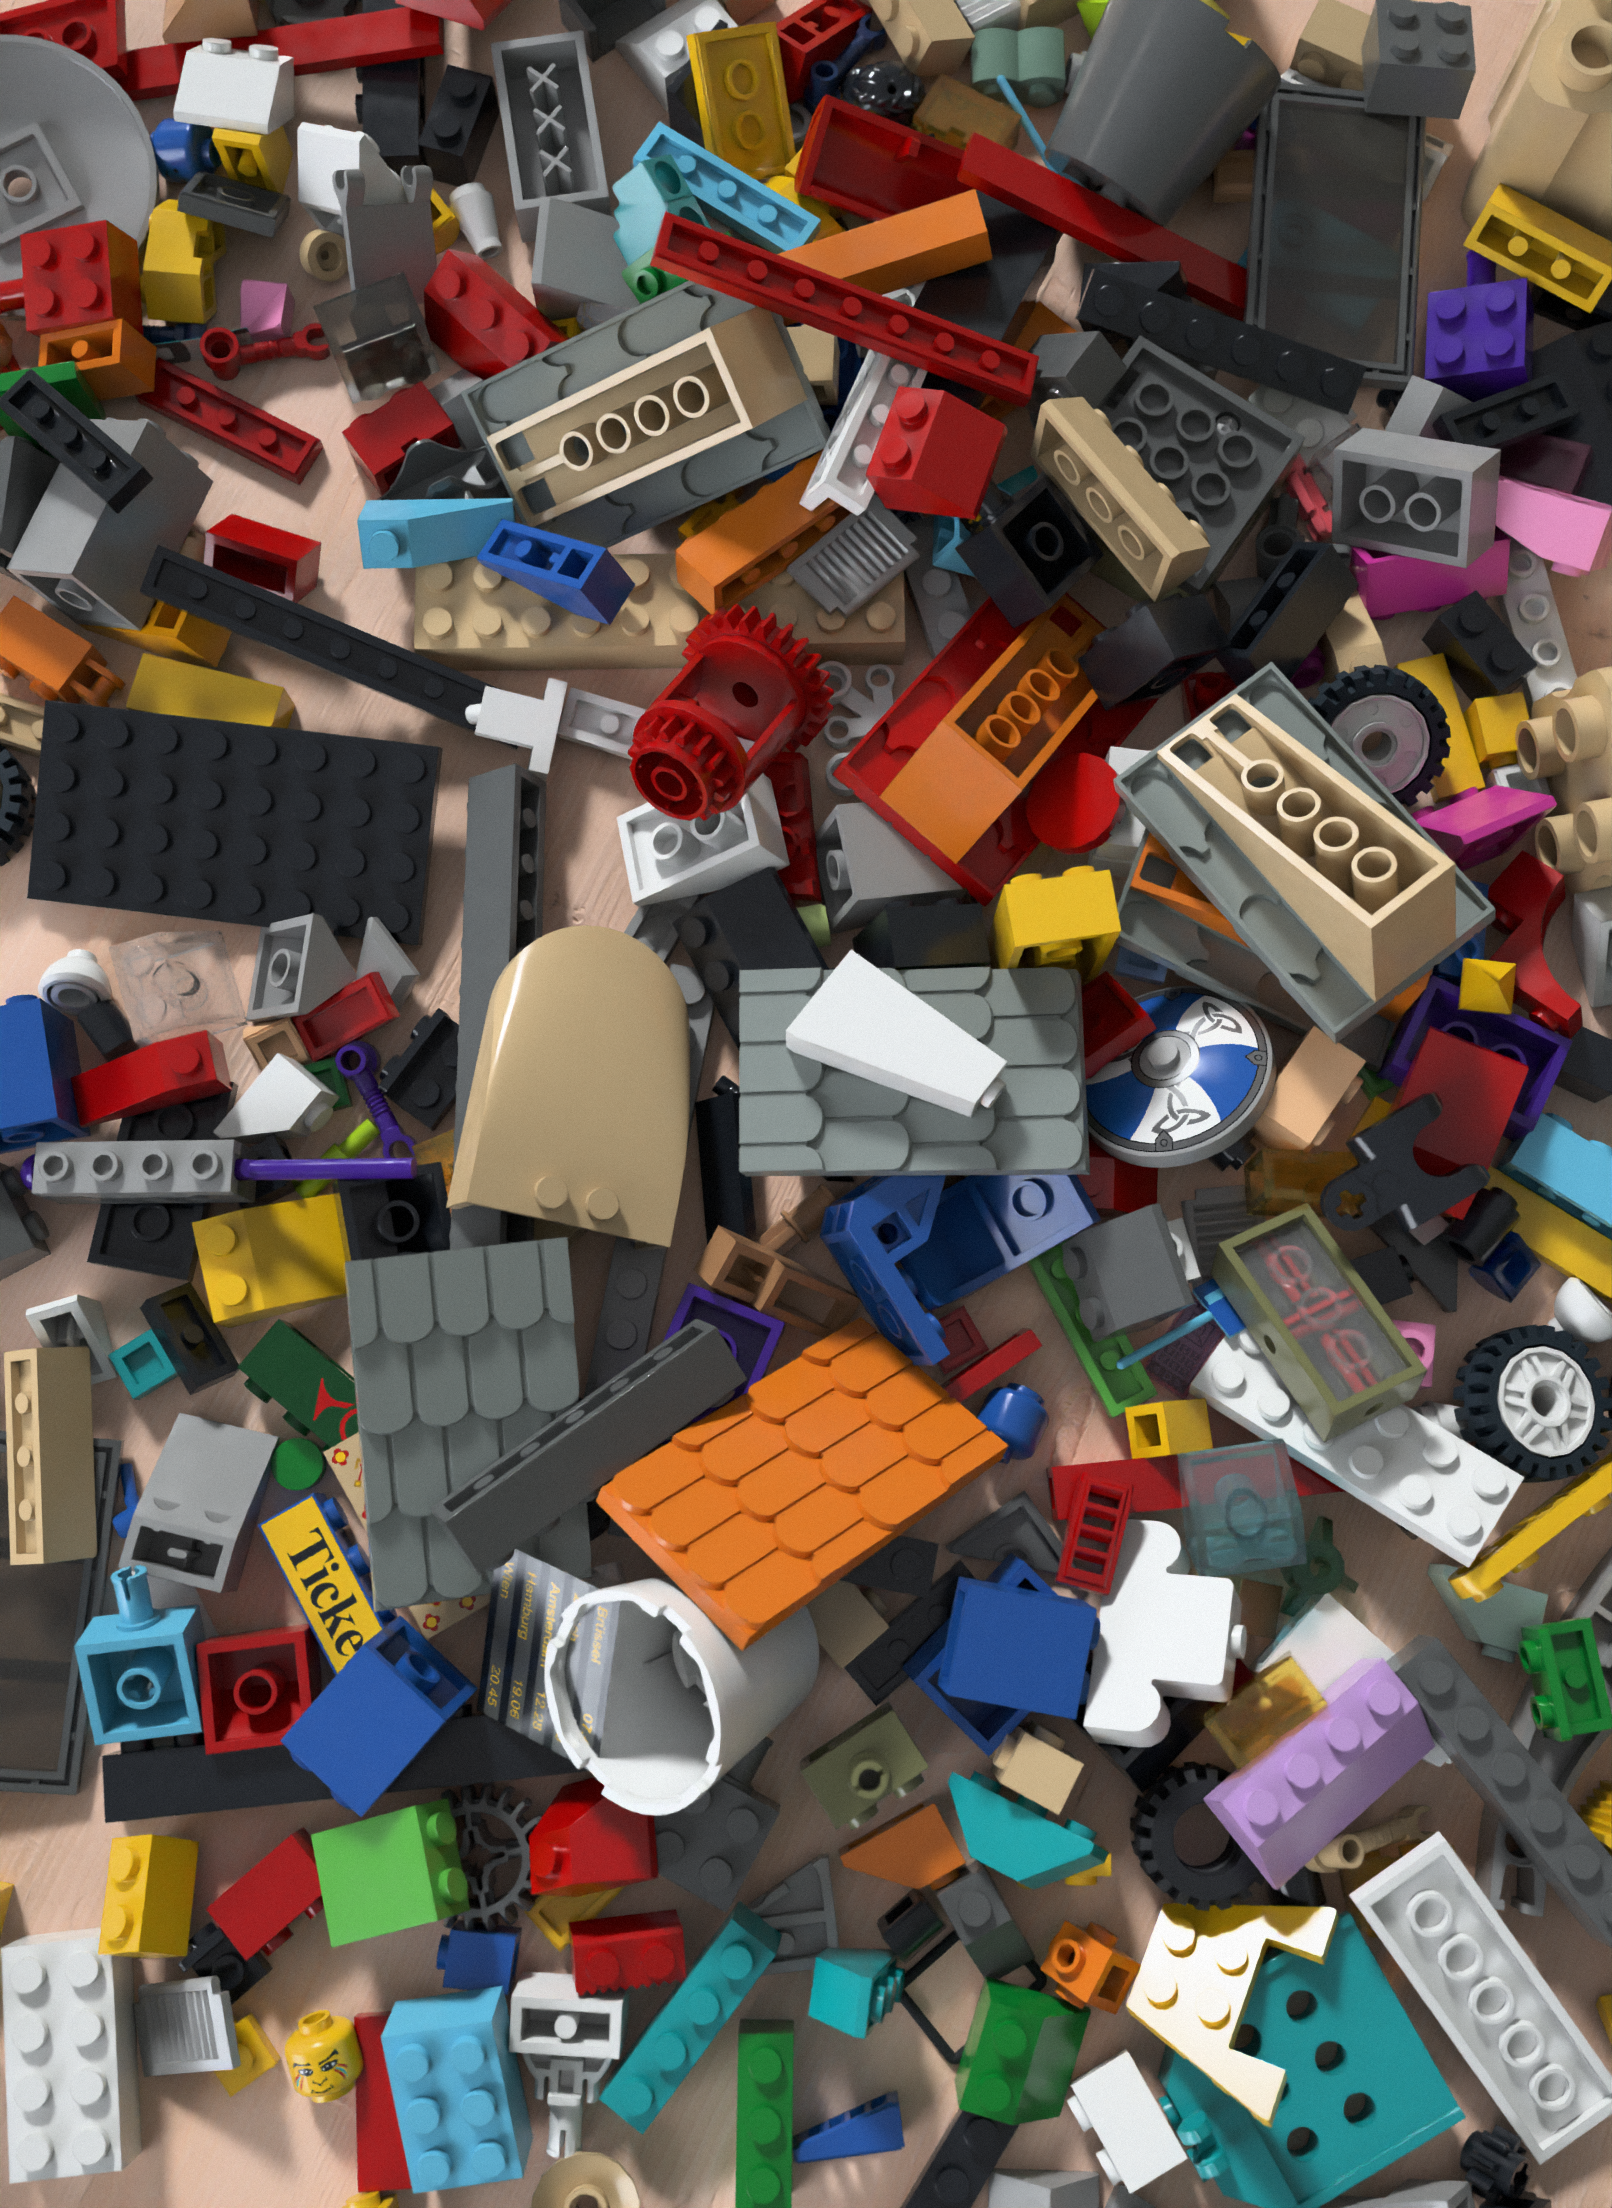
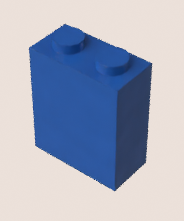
[937,1576,1100,1720]

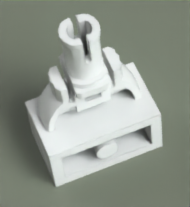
[509,1971,630,2158]

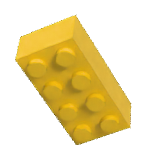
[987,866,1121,985]

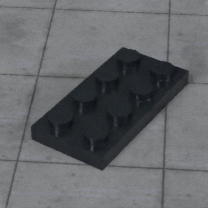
[87,1082,238,1282]

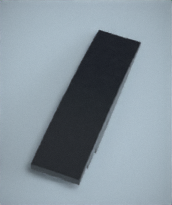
[873,190,1063,495]

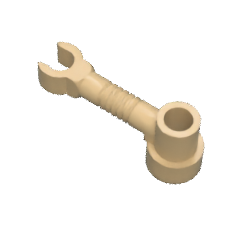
[1305,1805,1437,1873]

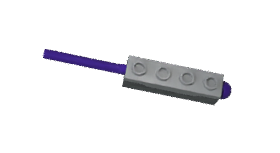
[20,1140,417,1204]

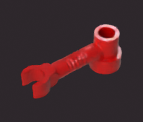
[200,323,331,381]

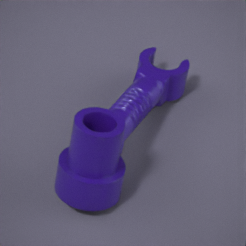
[335,1041,419,1158]

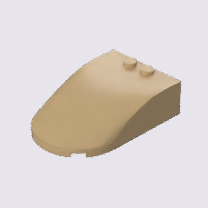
[446,925,690,1251]

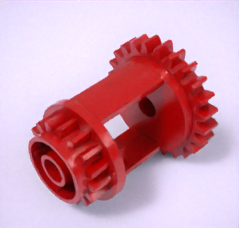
[627,604,834,821]

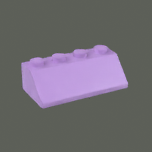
[1203,1658,1435,1890]

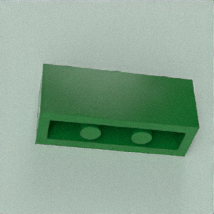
[735,2019,794,2208]

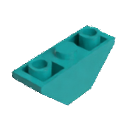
[948,1771,1109,1890]
[808,1948,905,2039]

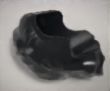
[840,60,927,127]

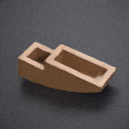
[694,1225,861,1338]

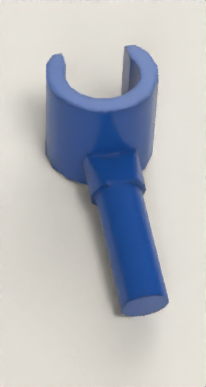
[112,1463,140,1538]

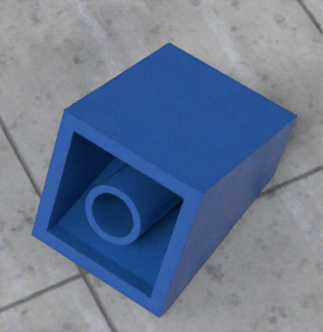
[0,995,91,1154]
[280,1616,478,1817]

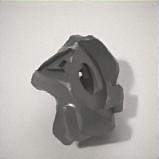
[377,439,510,500]

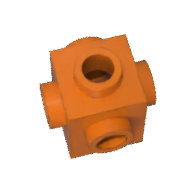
[1040,1920,1141,2015]

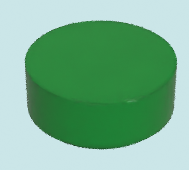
[271,1438,327,1491]

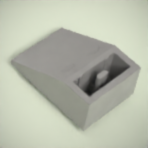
[118,1413,280,1593]

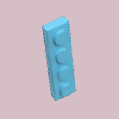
[633,121,821,254]

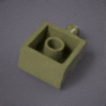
[800,1701,929,1830]

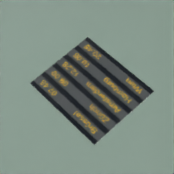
[477,1549,621,1771]

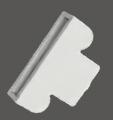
[1083,1519,1247,1748]

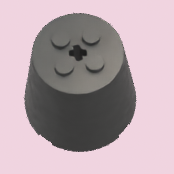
[1044,0,1281,228]

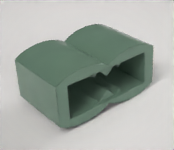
[970,27,1065,109]

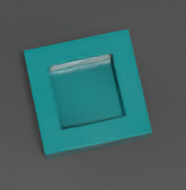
[108,1329,179,1400]

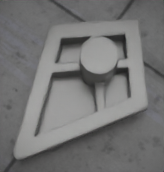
[355,917,421,1012]

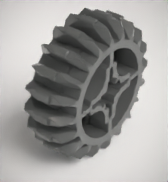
[441,1782,543,1932]

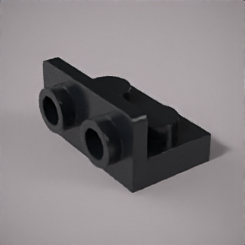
[378,1008,459,1132]

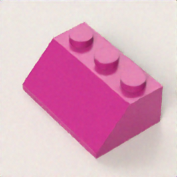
[1336,525,1510,620]

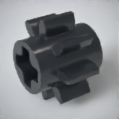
[1460,2125,1532,2205]

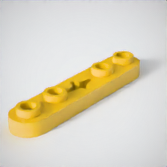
[1448,1451,1612,1603]

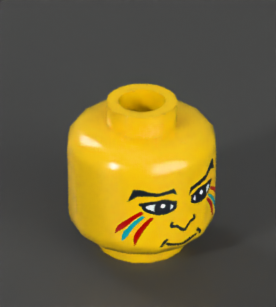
[285,2010,363,2103]

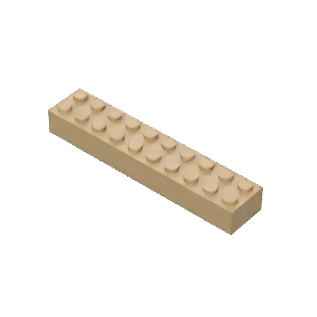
[414,553,906,671]

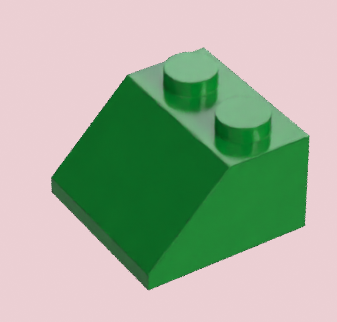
[955,1976,1091,2125]

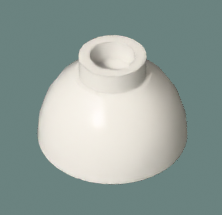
[38,949,111,1016]
[1548,1277,1612,1343]

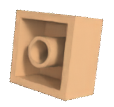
[1251,1026,1366,1161]

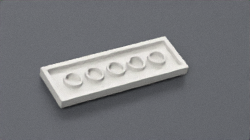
[1188,1328,1524,1568]
[1349,1831,1612,2165]

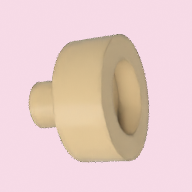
[299,229,348,281]

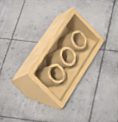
[1030,397,1211,602]

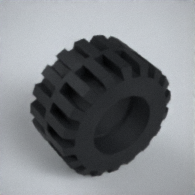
[1130,1761,1265,1911]

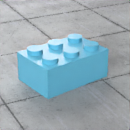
[381,1986,533,2194]

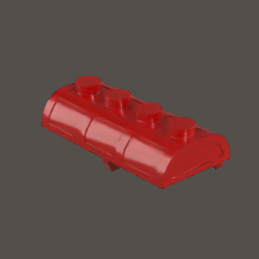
[794,94,974,222]

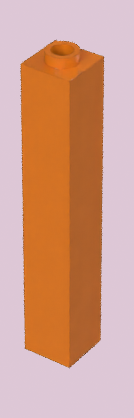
[777,189,993,326]

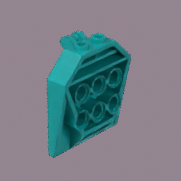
[1158,1911,1466,2208]

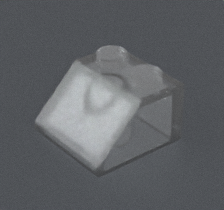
[109,931,248,1047]

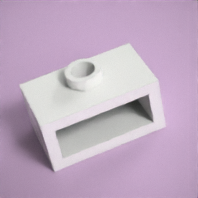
[1067,2048,1188,2194]

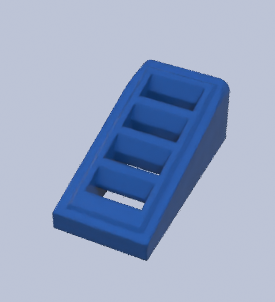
[793,2090,905,2164]

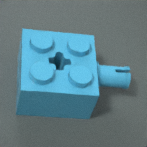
[74,1565,206,1745]

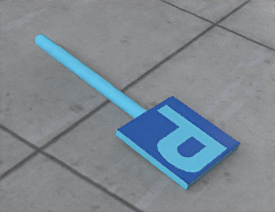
[1116,1278,1247,1370]

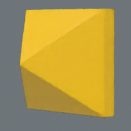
[1458,958,1516,1015]

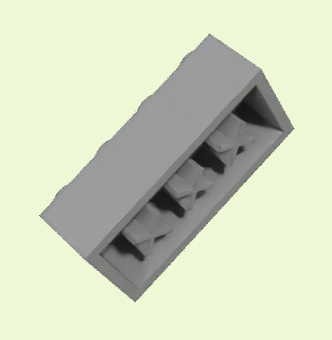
[490,30,612,243]

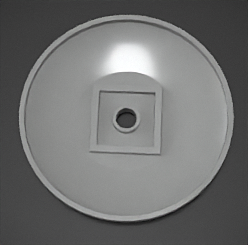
[0,35,159,320]

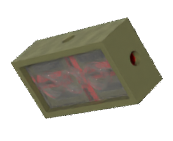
[1210,1203,1427,1442]

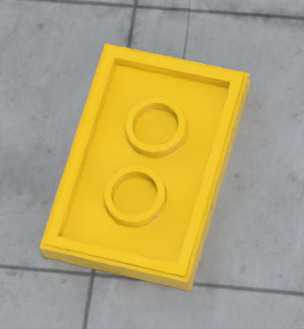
[686,21,796,180]

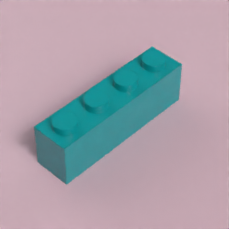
[599,1900,782,2135]

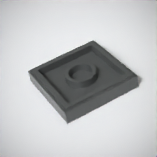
[177,170,291,238]

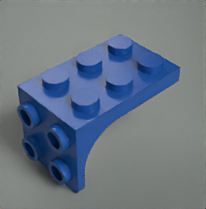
[881,1175,1101,1311]

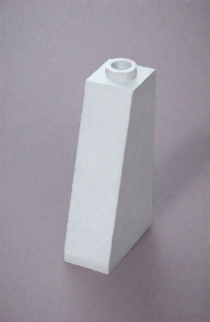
[786,950,1007,1117]
[1248,1590,1453,1768]

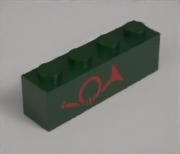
[237,1319,359,1454]

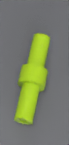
[295,1118,380,1199]

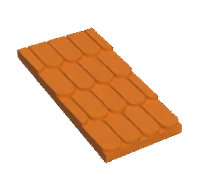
[596,1317,1009,1651]

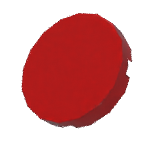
[1026,753,1126,855]

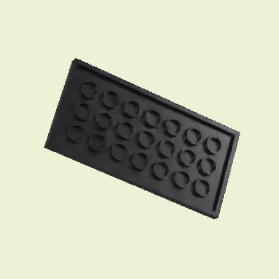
[27,700,443,945]

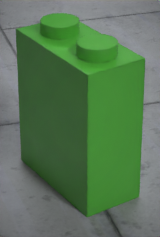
[311,1798,470,1948]

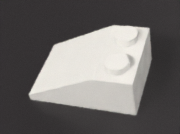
[617,773,790,906]

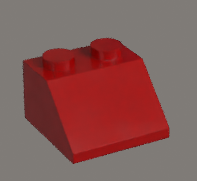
[866,386,1008,520]
[196,1624,322,1755]

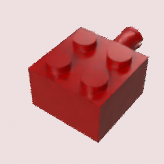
[0,220,144,338]

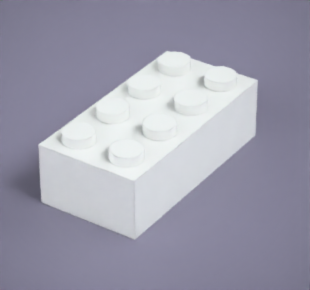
[1,1927,142,2184]

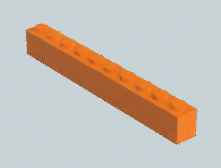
[675,301,1077,615]

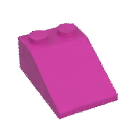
[1411,785,1557,872]

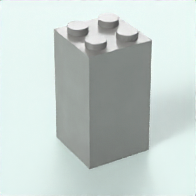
[6,417,213,631]

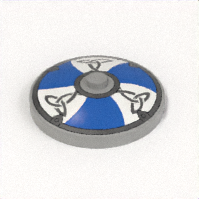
[1086,986,1277,1168]

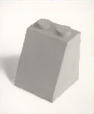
[531,196,640,330]
[815,802,969,934]

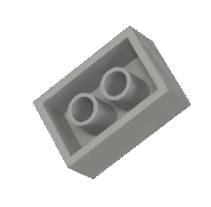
[1332,427,1501,568]

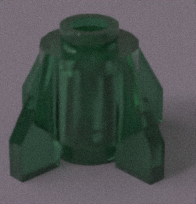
[1254,1516,1359,1617]

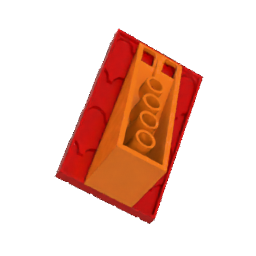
[832,592,1159,907]

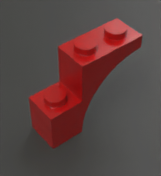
[1488,850,1583,1039]

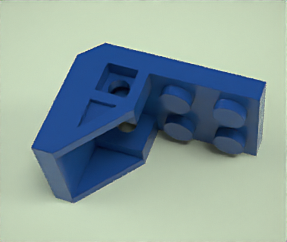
[820,1175,950,1365]

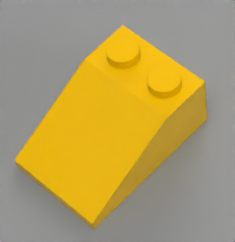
[192,1194,347,1328]

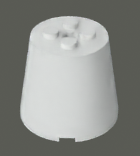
[545,1575,819,1815]

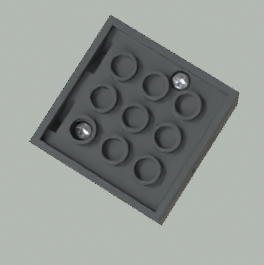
[1035,335,1306,603]

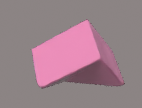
[240,279,295,342]

